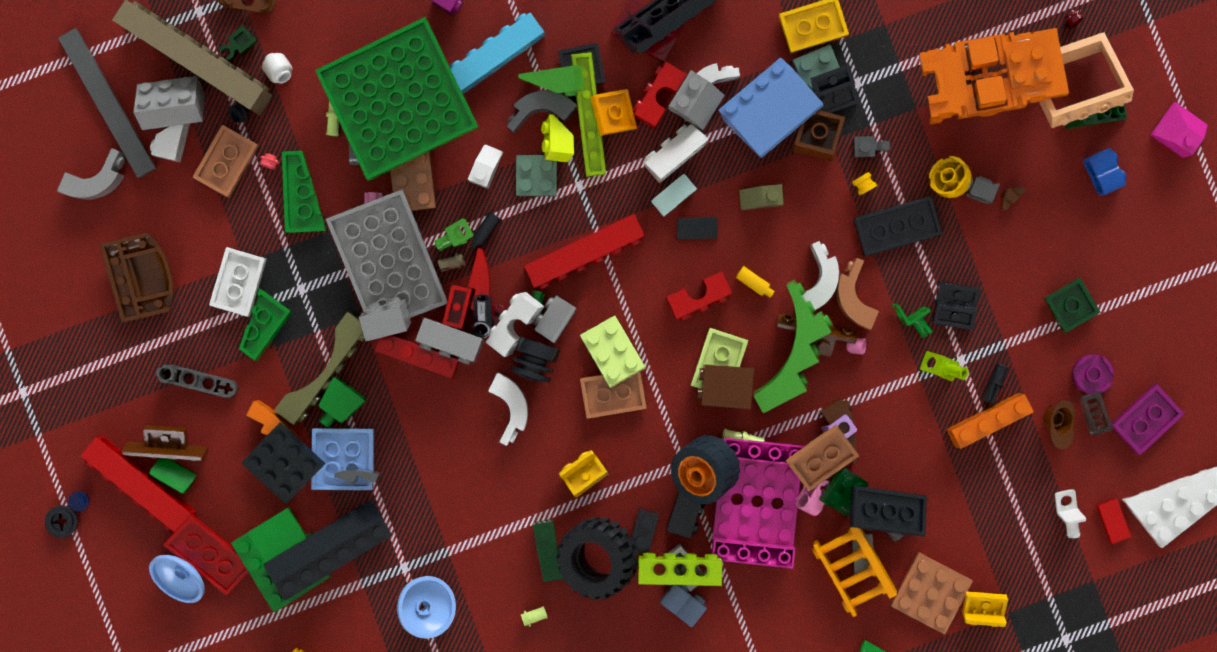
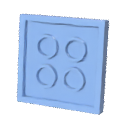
[311,428,374,490]

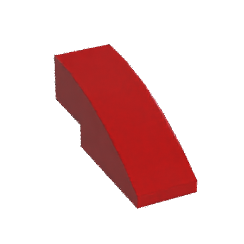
[468,248,491,310]

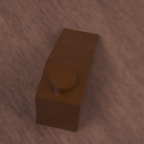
[819,398,858,463]

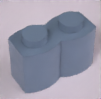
[659,585,707,627]

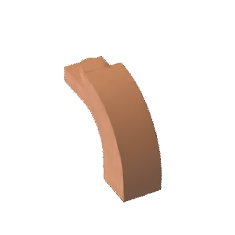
[835,258,879,330]

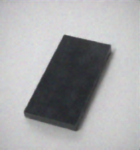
[853,196,943,257]
[849,486,927,537]

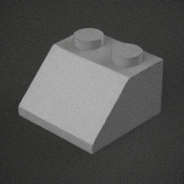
[668,70,724,130]
[534,296,577,343]

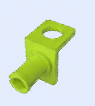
[920,351,969,382]

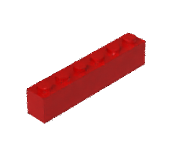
[524,214,645,290]
[81,436,196,532]

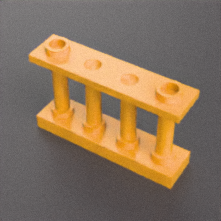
[812,528,897,617]

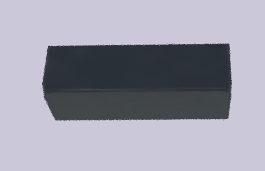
[676,217,718,240]

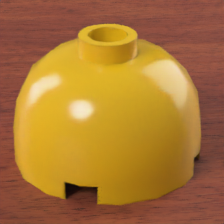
[929,156,972,198]

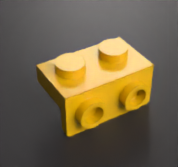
[559,450,609,498]
[962,591,1008,627]

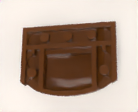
[99,233,174,322]

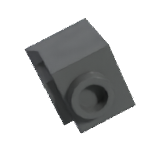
[965,176,1000,204]

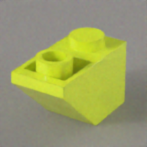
[541,114,574,162]

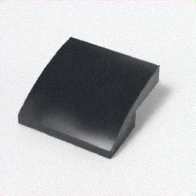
[810,64,860,113]
[933,281,981,330]

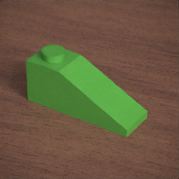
[518,66,585,97]

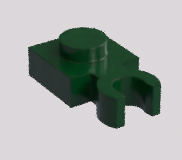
[219,26,258,61]

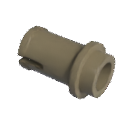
[438,253,465,272]

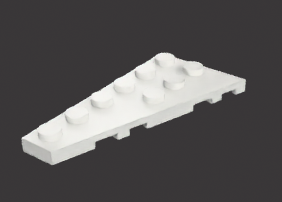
[1122,466,1217,548]

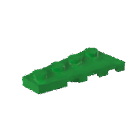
[282,151,327,233]

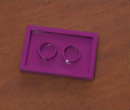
[1110,384,1184,455]

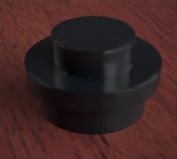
[229,103,248,123]

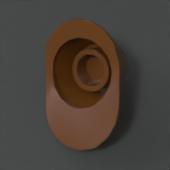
[1043,400,1075,450]

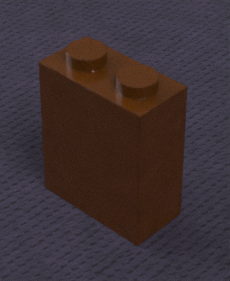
[697,364,754,409]

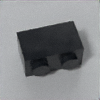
[666,491,705,538]
[630,507,659,553]

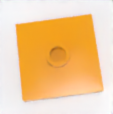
[590,89,637,136]

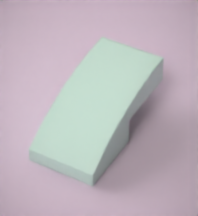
[651,174,697,216]

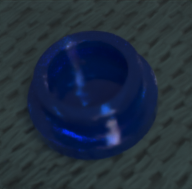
[68,491,89,512]

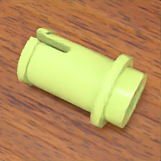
[521,606,548,627]

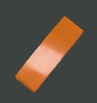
[247,400,297,436]

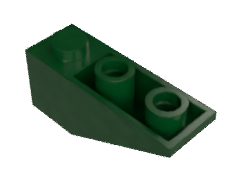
[1065,104,1127,130]

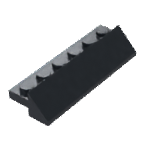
[614,0,716,54]
[263,500,393,601]

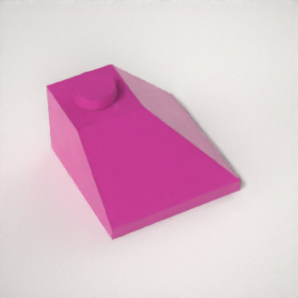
[1150,102,1208,158]

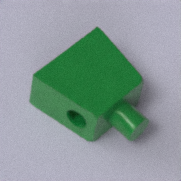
[319,377,368,428]

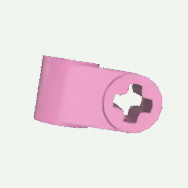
[796,480,829,516]

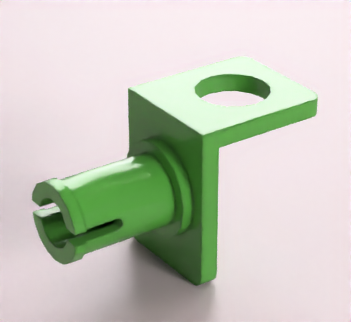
[435,218,473,251]

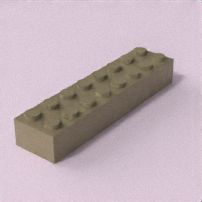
[112,0,273,116]

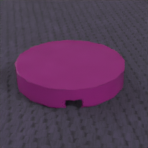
[1072,354,1114,394]

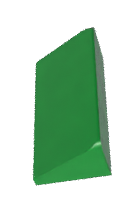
[149,458,197,494]

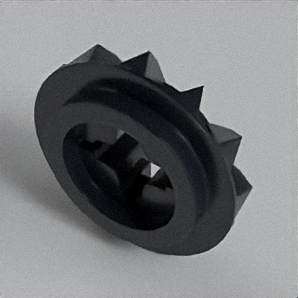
[45,505,79,538]

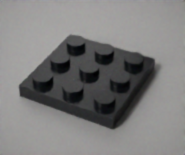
[241,422,326,504]

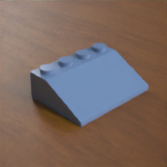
[719,58,824,158]

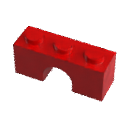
[633,62,687,129]
[666,271,732,321]

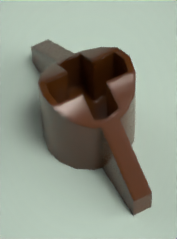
[1001,187,1026,212]

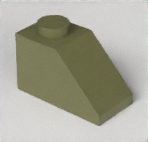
[739,184,784,210]

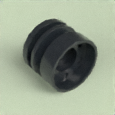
[510,337,560,383]

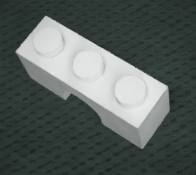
[486,292,544,357]

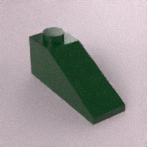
[533,519,564,582]

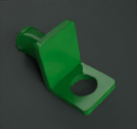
[891,303,932,338]

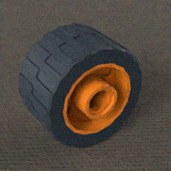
[671,435,740,505]

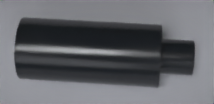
[470,212,502,250]

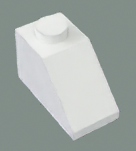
[150,123,190,163]
[468,145,504,189]

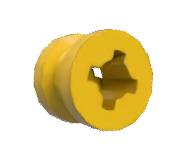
[852,172,877,196]

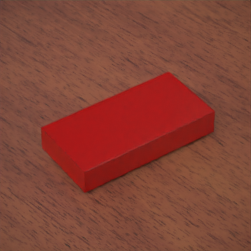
[1096,498,1131,544]

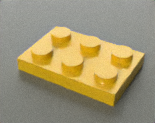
[778,0,849,54]

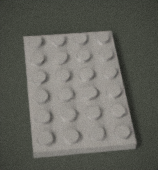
[326,189,448,318]

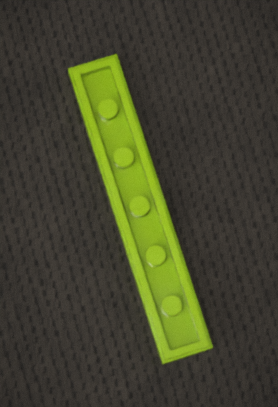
[571,52,606,177]

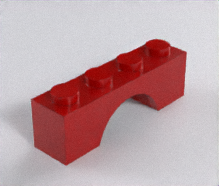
[375,335,460,379]

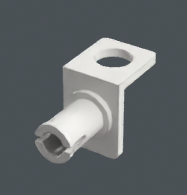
[1055,489,1086,538]

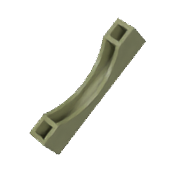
[274,312,365,425]

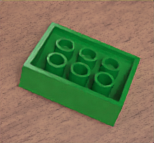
[231,507,331,612]

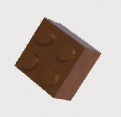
[793,110,845,162]

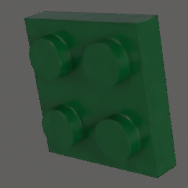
[1043,278,1101,333]
[819,467,869,518]

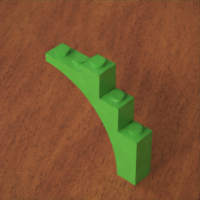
[753,279,833,413]

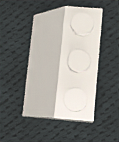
[644,124,708,184]

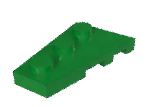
[239,288,293,361]

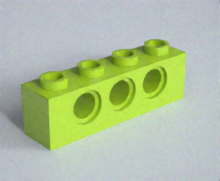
[638,553,722,586]

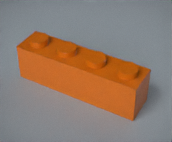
[946,393,1034,449]

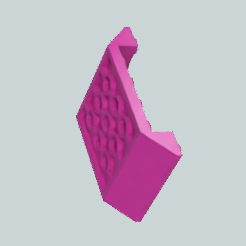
[712,437,805,569]

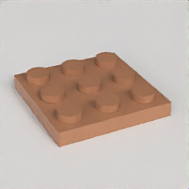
[890,551,973,634]

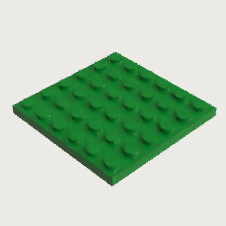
[315,17,479,181]

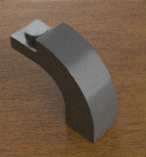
[507,91,577,134]

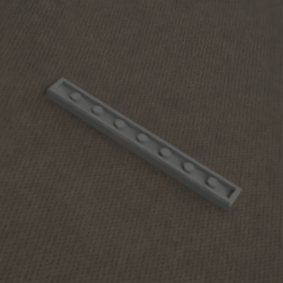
[58,28,157,179]

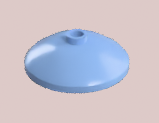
[149,555,205,603]
[397,576,456,639]

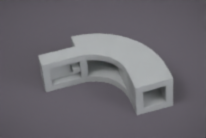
[57,148,125,200]

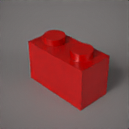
[442,285,472,329]

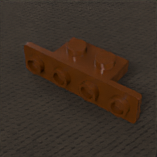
[776,314,857,357]
[122,425,208,461]

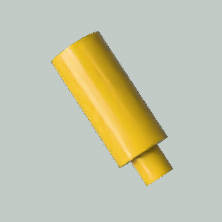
[735,266,775,298]

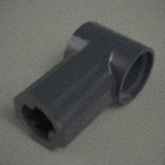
[472,294,494,338]

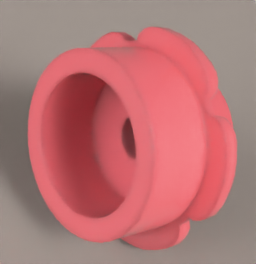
[260,153,280,170]

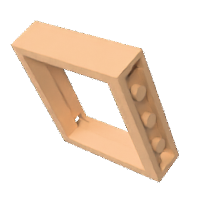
[1039,32,1134,128]

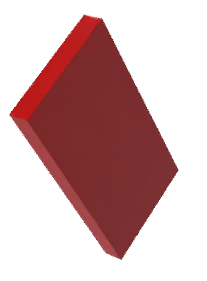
[163,513,248,596]

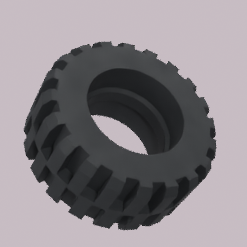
[556,517,639,600]

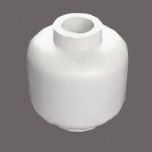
[262,53,293,84]

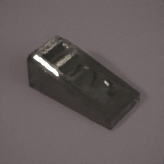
[1080,391,1113,436]

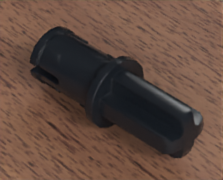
[984,364,1008,404]

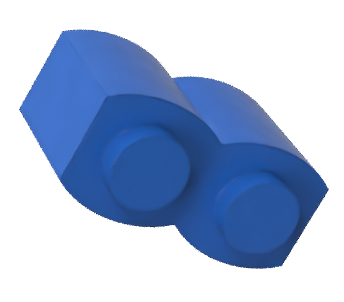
[1083,148,1127,196]

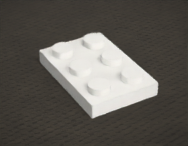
[209,247,267,317]

